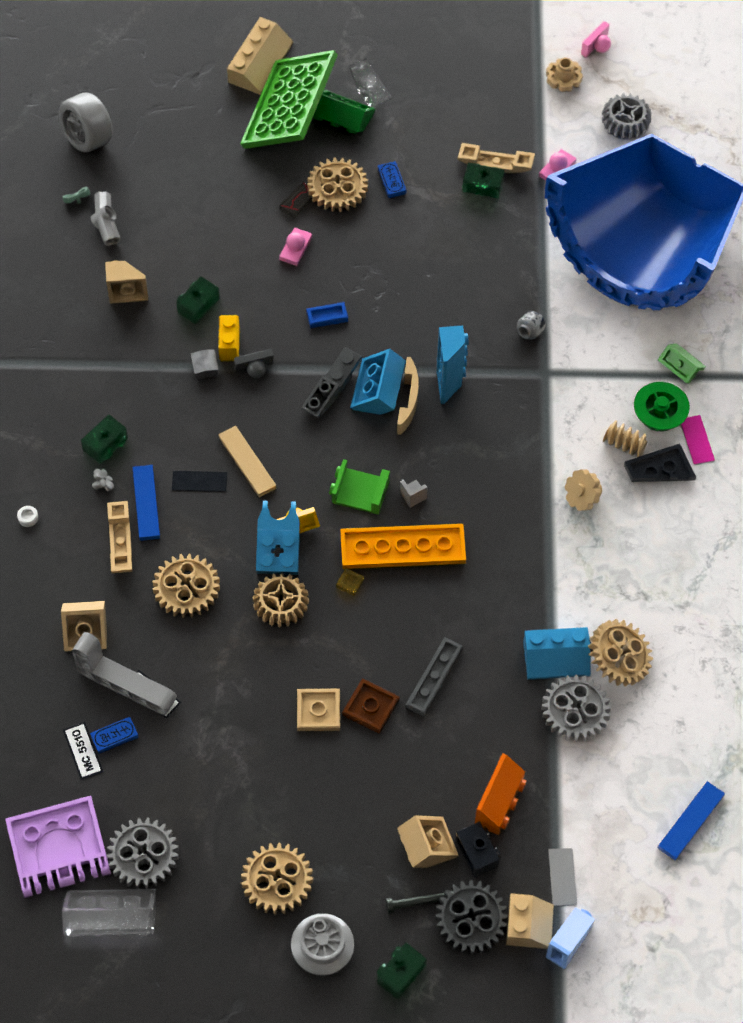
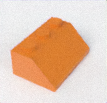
[475,753,527,835]

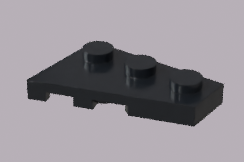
[624,443,696,482]

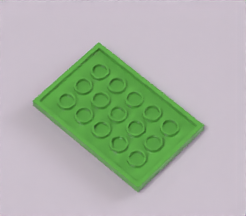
[240,50,338,149]

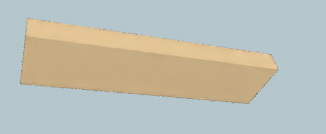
[218,426,276,498]

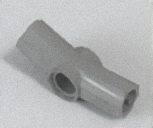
[91,191,120,246]

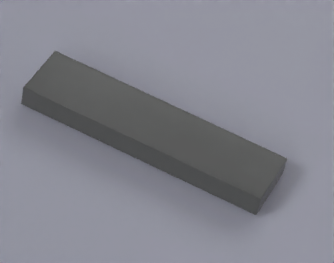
[405,637,463,717]

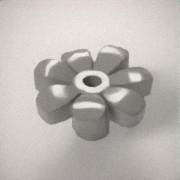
[92,469,114,491]

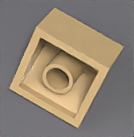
[105,261,148,303]
[61,601,107,651]
[397,815,459,868]
[506,894,554,949]

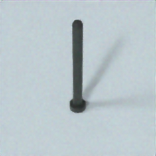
[386,887,482,914]

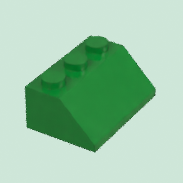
[313,90,376,134]

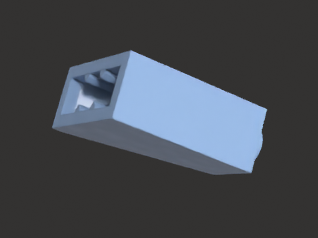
[546,908,595,969]

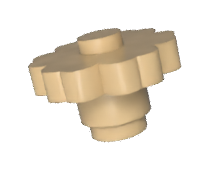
[546,57,583,92]
[565,469,602,511]

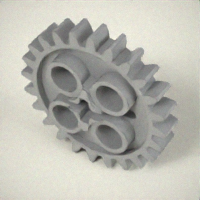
[541,675,611,742]
[107,818,179,889]

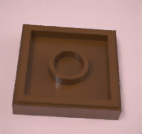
[342,678,400,734]

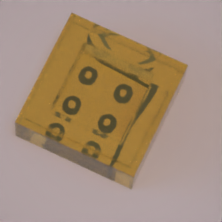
[336,568,364,596]

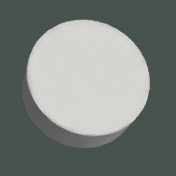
[17,506,38,527]

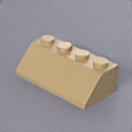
[227,17,293,95]

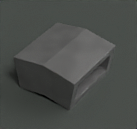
[191,349,219,380]

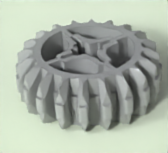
[602,93,652,140]

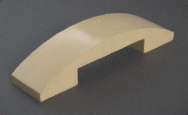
[458,143,535,173]
[397,357,419,435]
[107,501,132,573]

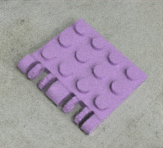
[5,796,111,898]

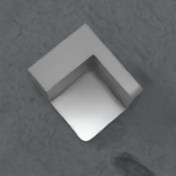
[399,480,428,507]

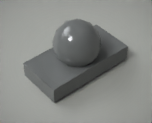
[234,349,274,378]

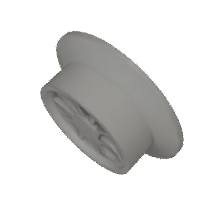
[291,914,354,975]

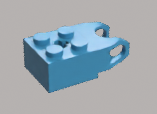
[256,501,300,575]

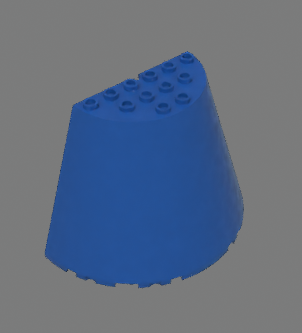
[545,134,743,310]

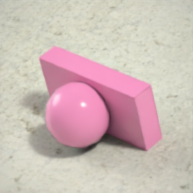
[581,21,611,57]
[539,149,576,180]
[279,228,312,266]

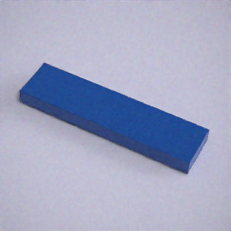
[133,465,160,541]
[657,781,725,861]

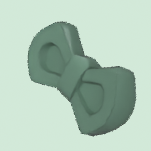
[62,187,90,204]

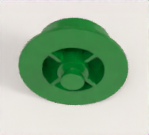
[634,382,690,432]

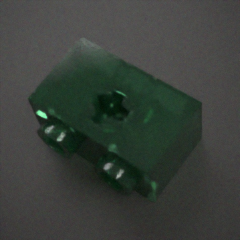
[462,162,505,199]
[176,276,220,324]
[81,414,128,464]
[376,942,427,999]

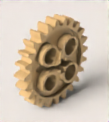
[307,157,368,212]
[152,554,220,618]
[588,619,653,687]
[241,843,313,915]

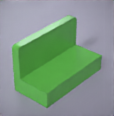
[658,343,706,384]

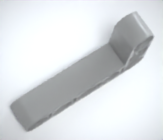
[72,632,177,715]

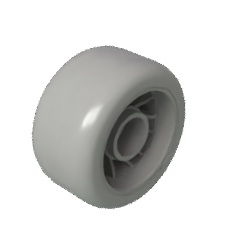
[59,93,112,152]

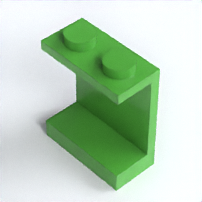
[329,459,390,515]

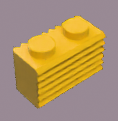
[218,315,240,361]

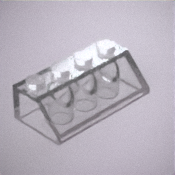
[62,889,156,937]

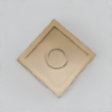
[297,689,340,731]

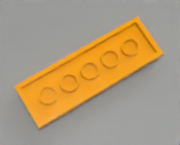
[341,524,466,569]

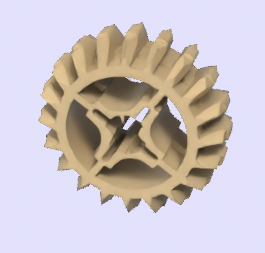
[253,573,309,628]

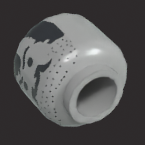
[517,311,546,340]

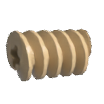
[603,420,648,457]

